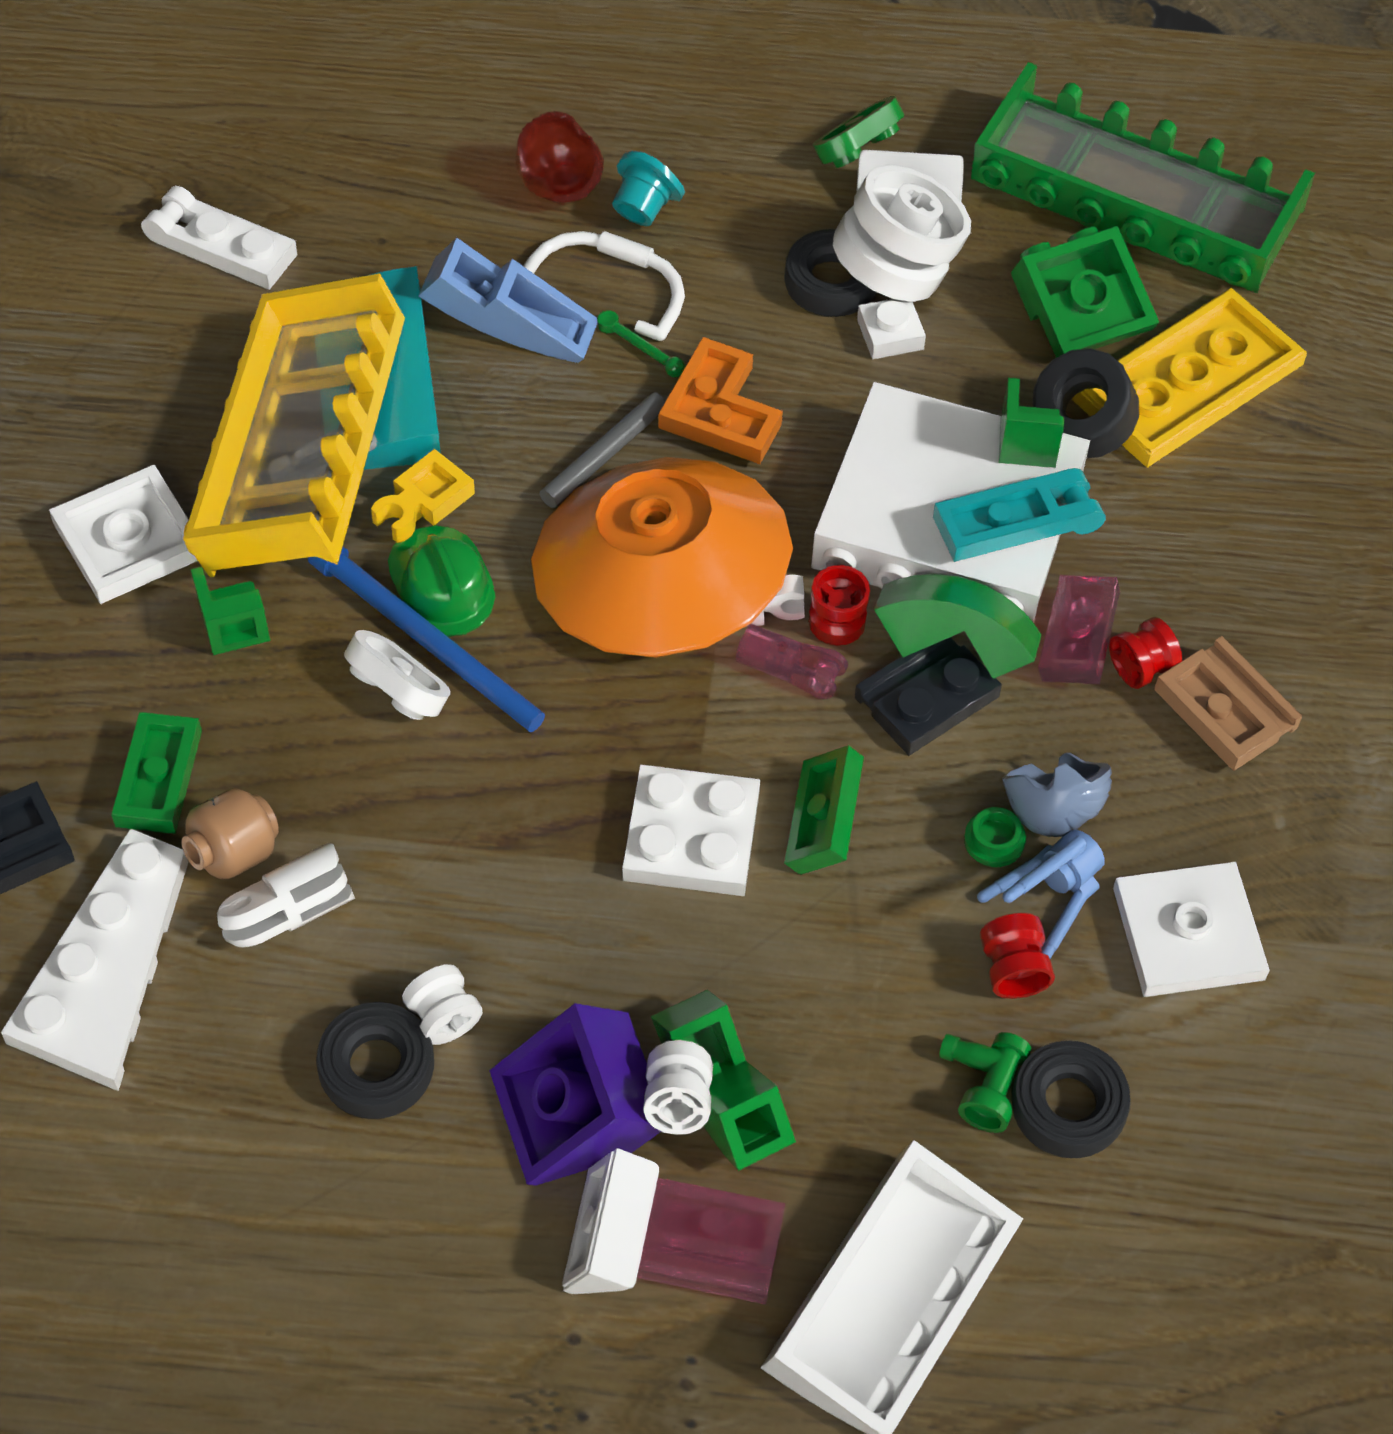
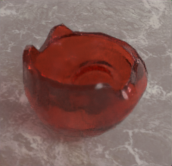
[516,111,604,205]

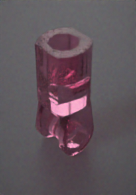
[736,623,848,699]

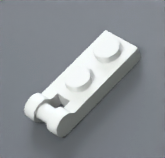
[141,186,298,290]

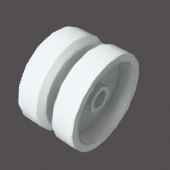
[833,165,971,302]

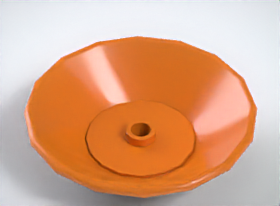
[531,457,793,658]

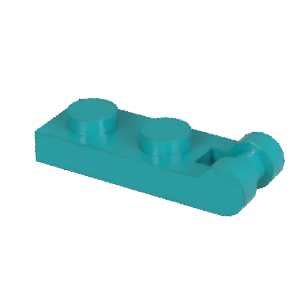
[933,468,1106,562]

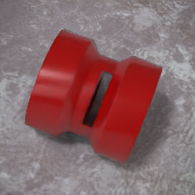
[808,565,870,646]
[980,913,1055,999]

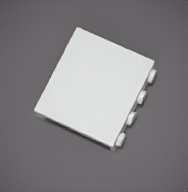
[811,382,1090,623]

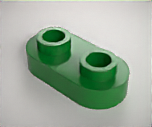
[813,96,904,168]

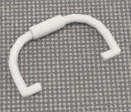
[523,231,685,341]

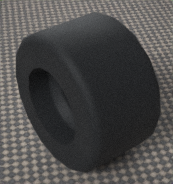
[1033,348,1139,458]

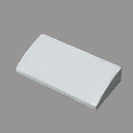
[761,1140,1023,1434]

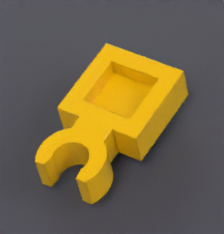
[371,449,475,543]

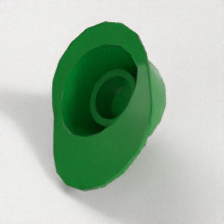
[388,525,495,637]

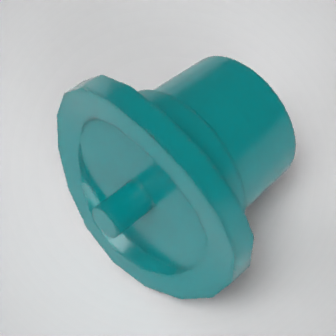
[612,151,685,226]

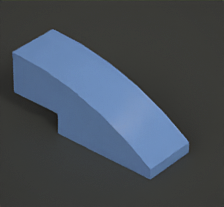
[419,238,598,363]

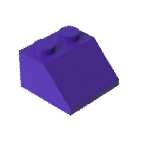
[489,1003,661,1186]

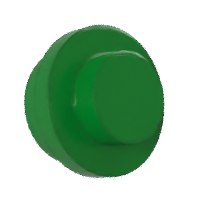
[964,807,1026,867]

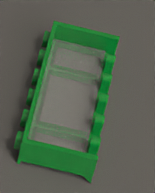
[971,62,1315,293]

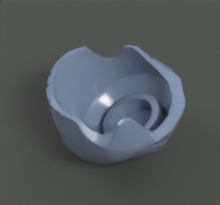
[1002,753,1112,837]

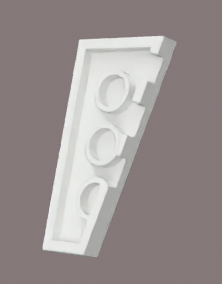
[1,829,188,1091]

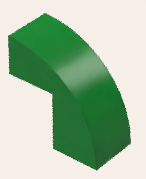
[874,574,1042,679]
[651,989,796,1171]

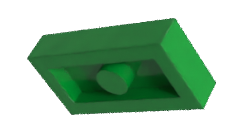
[111,712,202,834]
[784,745,864,875]

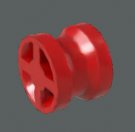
[1109,617,1182,689]

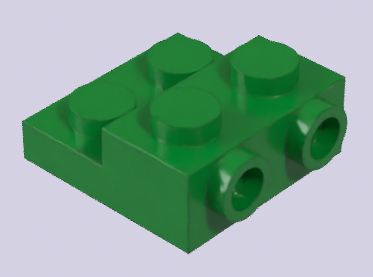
[1010,226,1159,358]

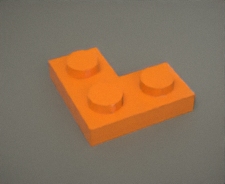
[658,337,783,464]

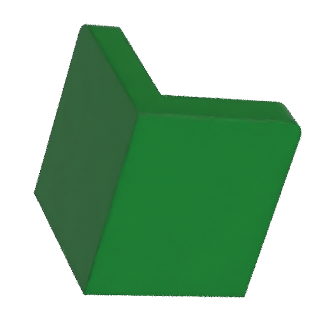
[999,378,1064,468]
[190,566,270,655]

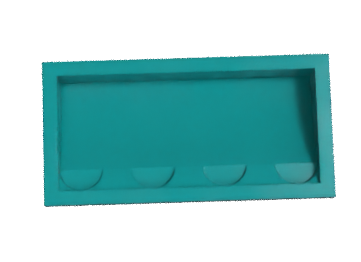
[316,266,441,470]

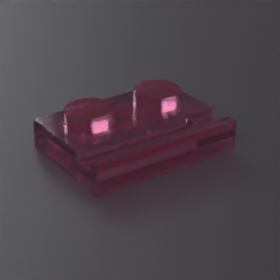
[637,1178,786,1304]

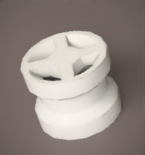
[402,965,483,1045]

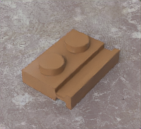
[1154,636,1302,771]

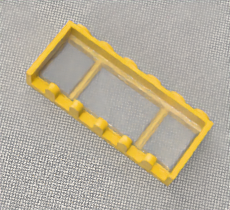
[183,273,405,577]

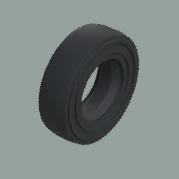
[784,229,876,317]
[316,1002,434,1119]
[1012,1041,1130,1158]

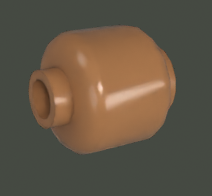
[182,788,278,880]

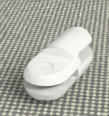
[217,843,355,948]

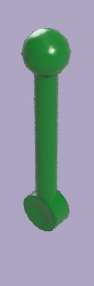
[597,310,686,378]

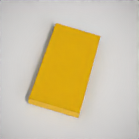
[1072,288,1307,468]

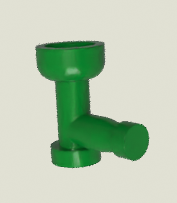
[939,1032,1032,1133]

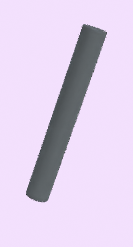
[539,392,666,508]

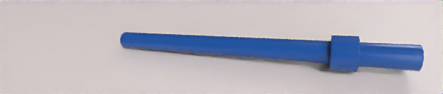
[308,547,545,732]

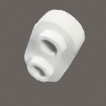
[344,630,451,720]

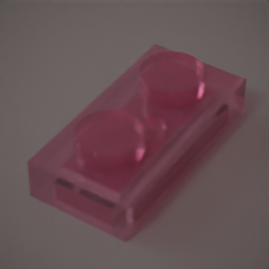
[1038,575,1120,684]

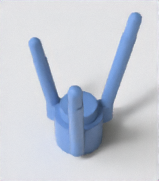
[977,829,1105,959]

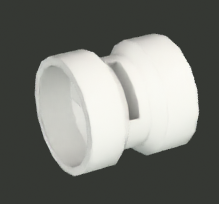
[643,1040,713,1135]

